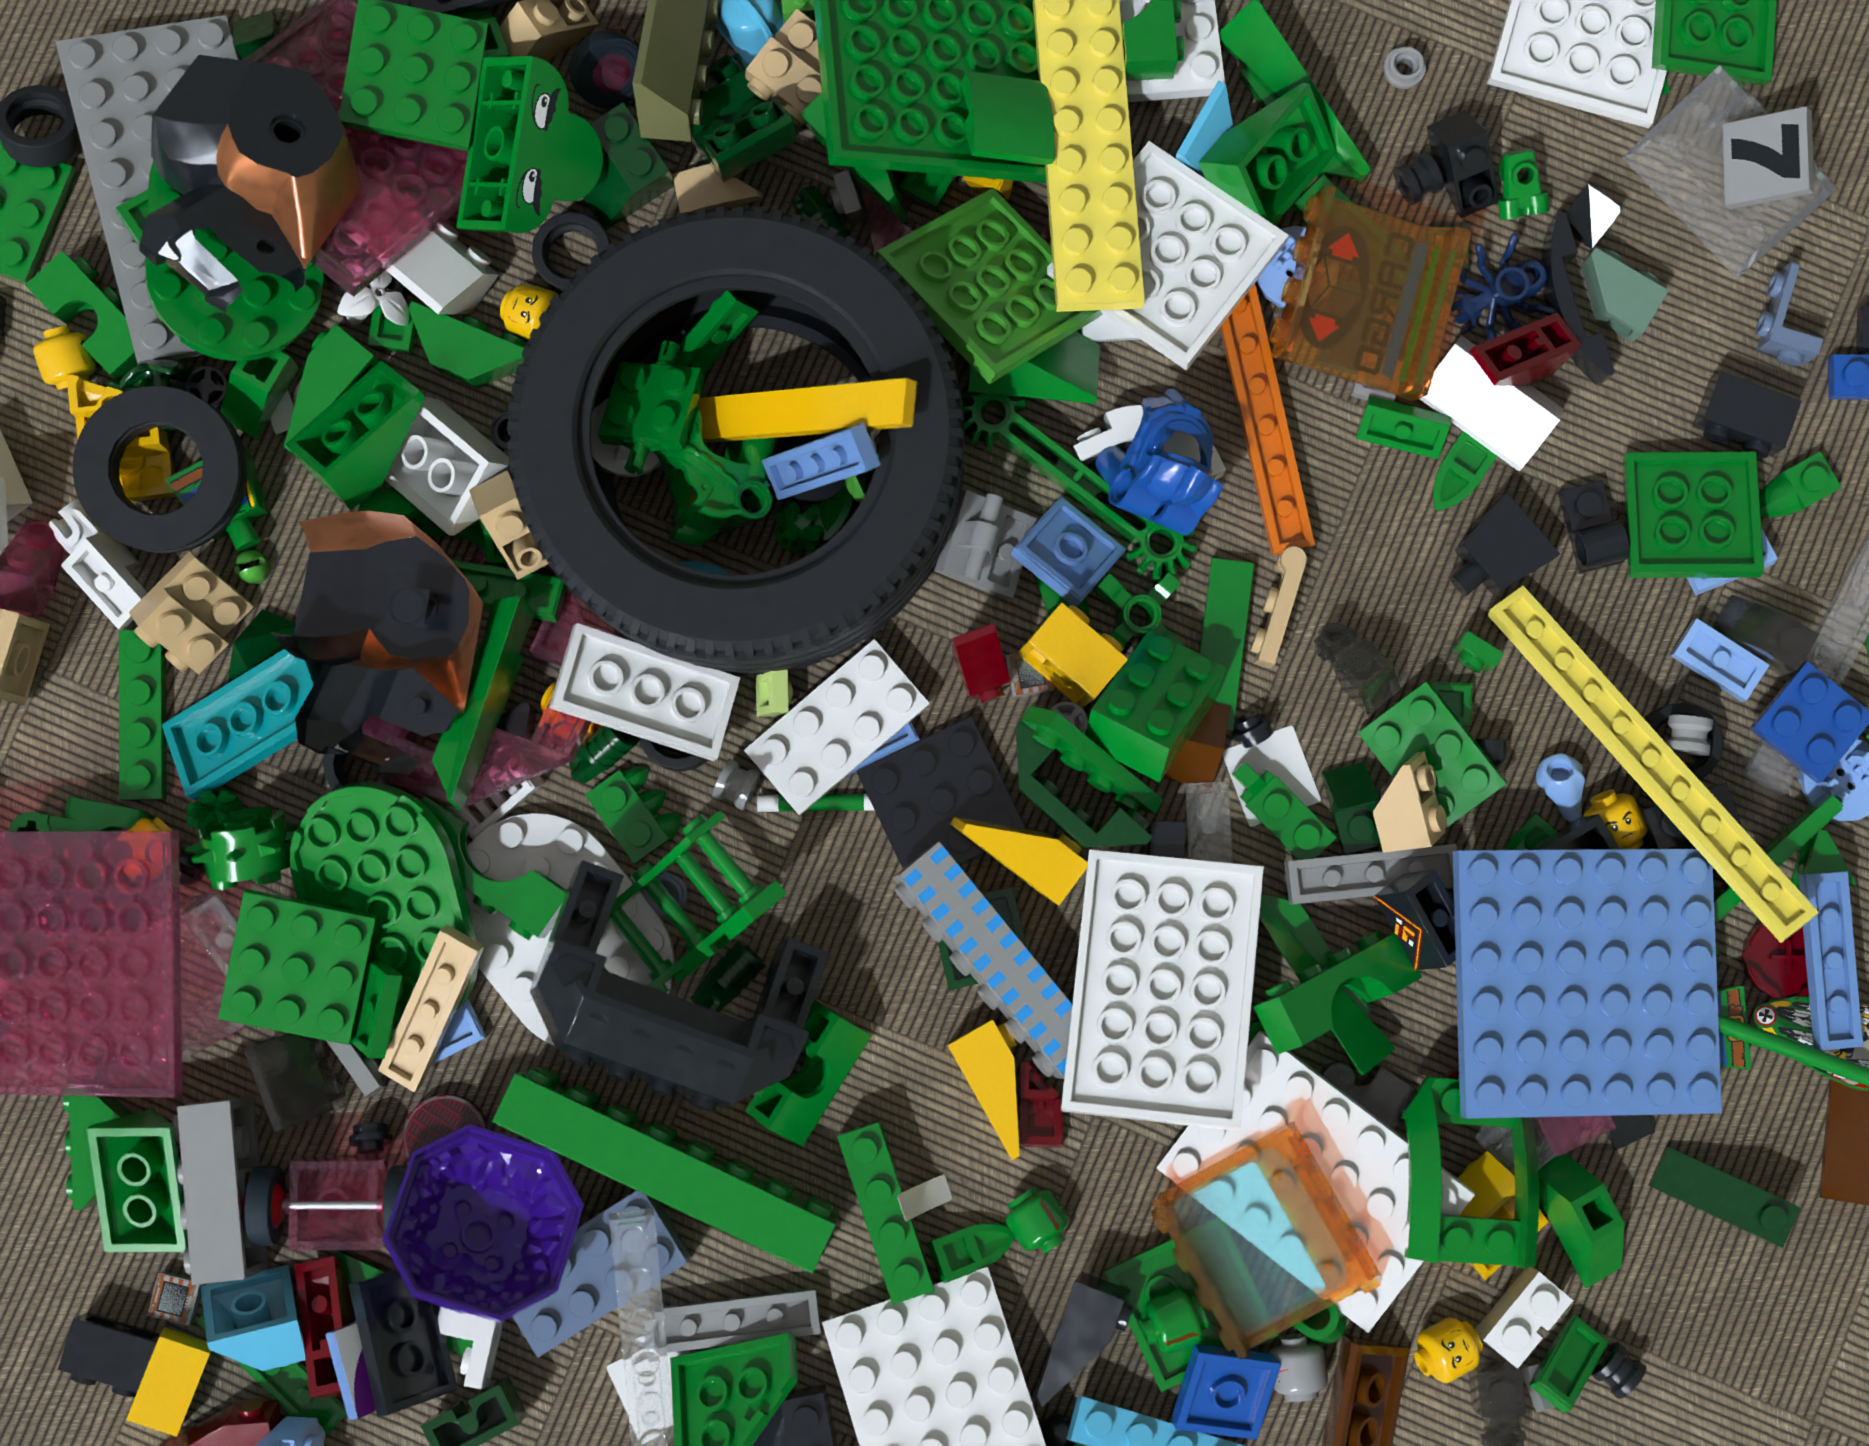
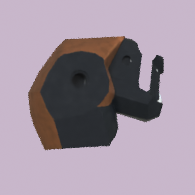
[139,55,362,313]

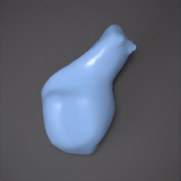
[1536,753,1585,822]

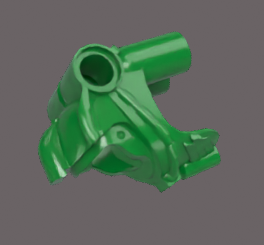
[653,407,778,546]

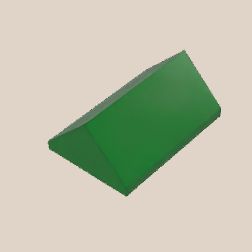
[87,1109,188,1252]

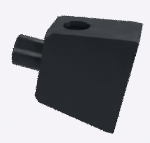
[1450,493,1560,596]

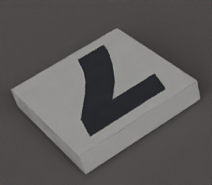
[1722,106,1814,209]

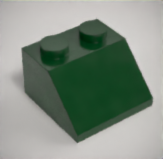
[583,103,675,231]

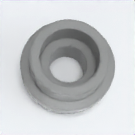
[1383,46,1426,89]

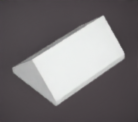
[1416,335,1564,471]

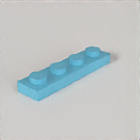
[1066,1396,1245,1446]

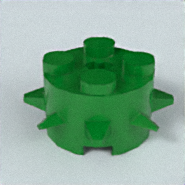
[185,806,298,890]

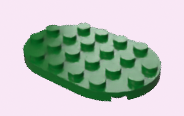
[145,161,324,361]
[290,782,479,1033]

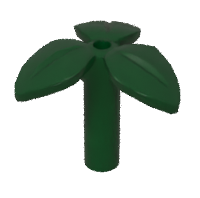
[119,359,192,431]

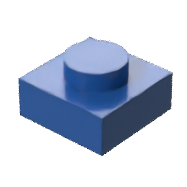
[1828,354,1869,400]

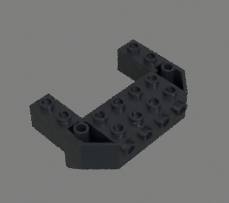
[529,860,829,1112]

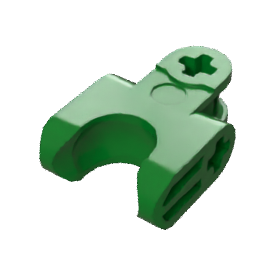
[8,796,150,895]

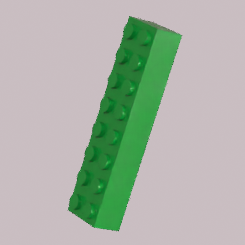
[492,1066,839,1274]

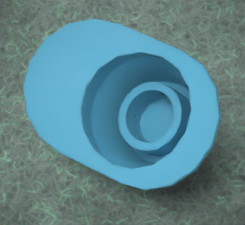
[715,0,785,64]

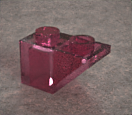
[0,520,65,617]

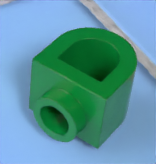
[1288,1288,1347,1344]

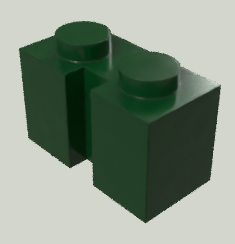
[421,1376,528,1446]

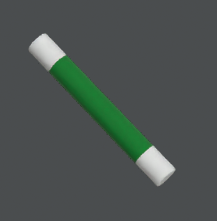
[757,794,875,812]

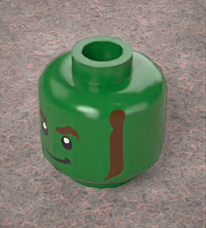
[1005,1186,1070,1254]
[1139,1289,1208,1354]

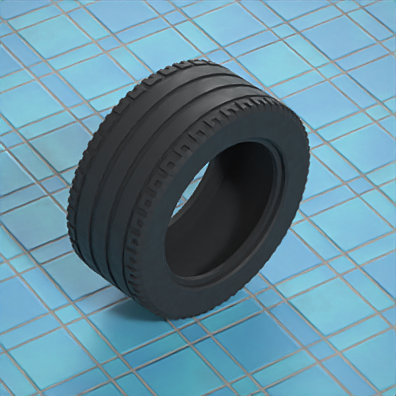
[507,206,964,675]

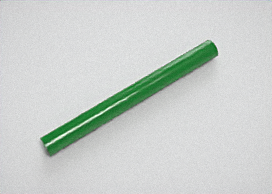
[1718,1013,1869,1086]

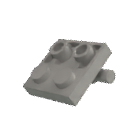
[934,490,1037,599]

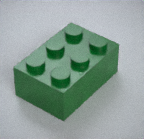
[1085,629,1226,783]

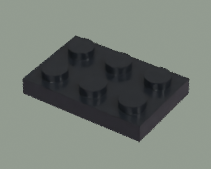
[348,1269,458,1416]

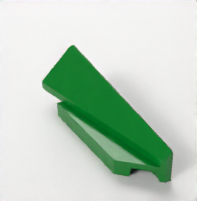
[1219,0,1371,183]
[432,596,535,811]
[1259,894,1395,1075]

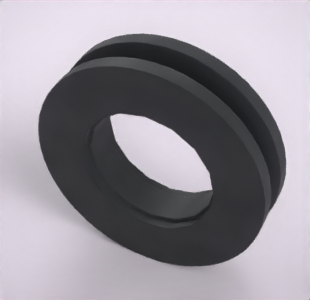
[73,386,248,553]

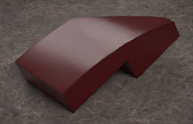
[1019,1061,1063,1148]

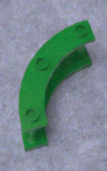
[603,810,787,993]

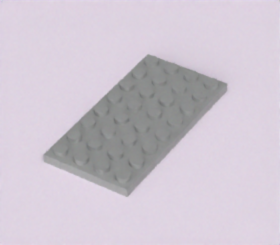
[56,15,308,366]

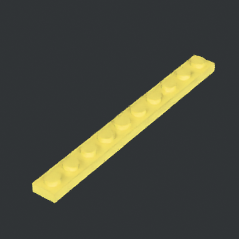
[1488,586,1819,943]

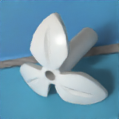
[337,259,409,326]

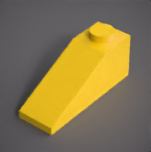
[950,817,1088,906]
[947,1019,1020,1160]

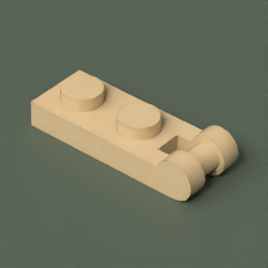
[1250,546,1307,669]

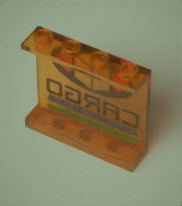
[1270,185,1472,401]

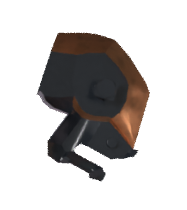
[270,511,483,777]

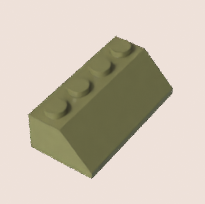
[632,0,720,142]

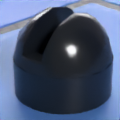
[1475,739,1508,767]
[168,851,205,885]
[1041,1414,1071,1446]

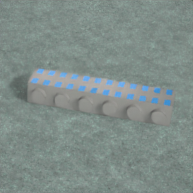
[892,842,1072,1079]

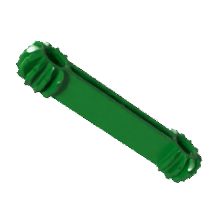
[963,391,1197,581]

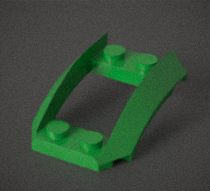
[1402,1076,1539,1269]

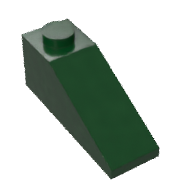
[1648,1146,1800,1248]

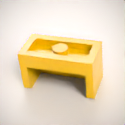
[126,1327,211,1437]

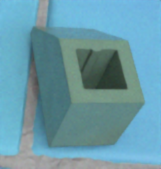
[1581,247,1669,343]

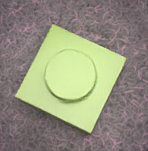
[756,670,793,717]

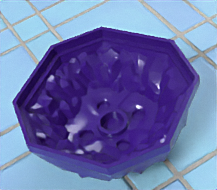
[382,1124,584,1323]

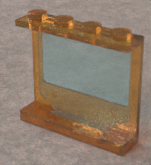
[1151,1121,1383,1360]

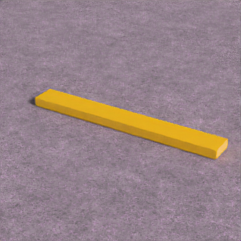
[697,378,917,443]

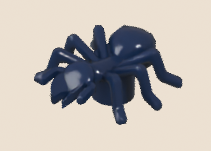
[1443,233,1556,340]

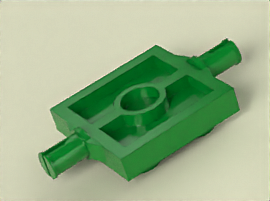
[598,340,705,475]

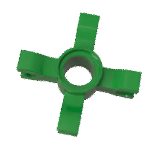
[1092,572,1184,647]

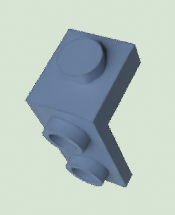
[1755,261,1823,366]

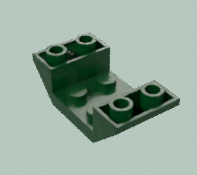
[692,53,797,182]
[1016,721,1153,848]

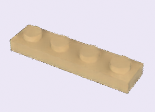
[378,924,485,1092]

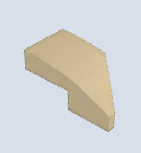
[672,164,763,216]

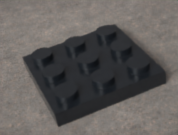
[856,716,1026,868]

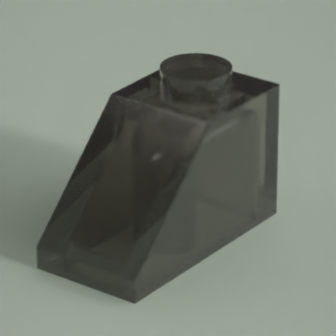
[1711,595,1819,676]

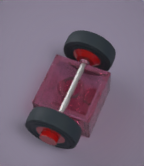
[243,1157,408,1250]

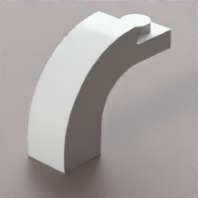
[1072,405,1226,480]

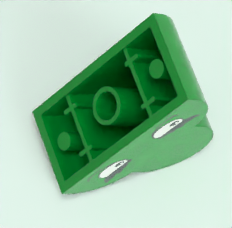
[456,56,603,233]

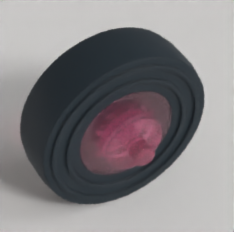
[569,30,639,108]

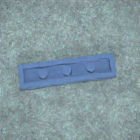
[762,423,881,500]
[1798,871,1863,1050]

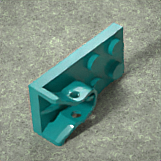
[161,649,322,801]

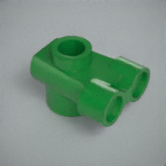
[1497,148,1550,220]

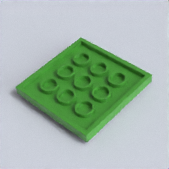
[874,188,1103,384]

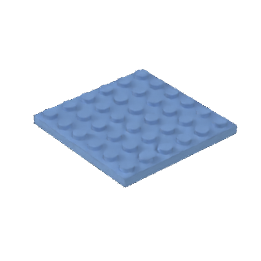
[1453,849,1722,1118]

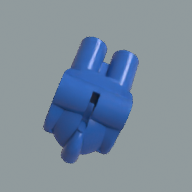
[1096,388,1224,535]

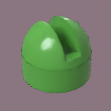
[234,550,271,585]

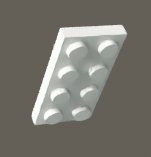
[549,623,740,761]
[744,639,930,816]

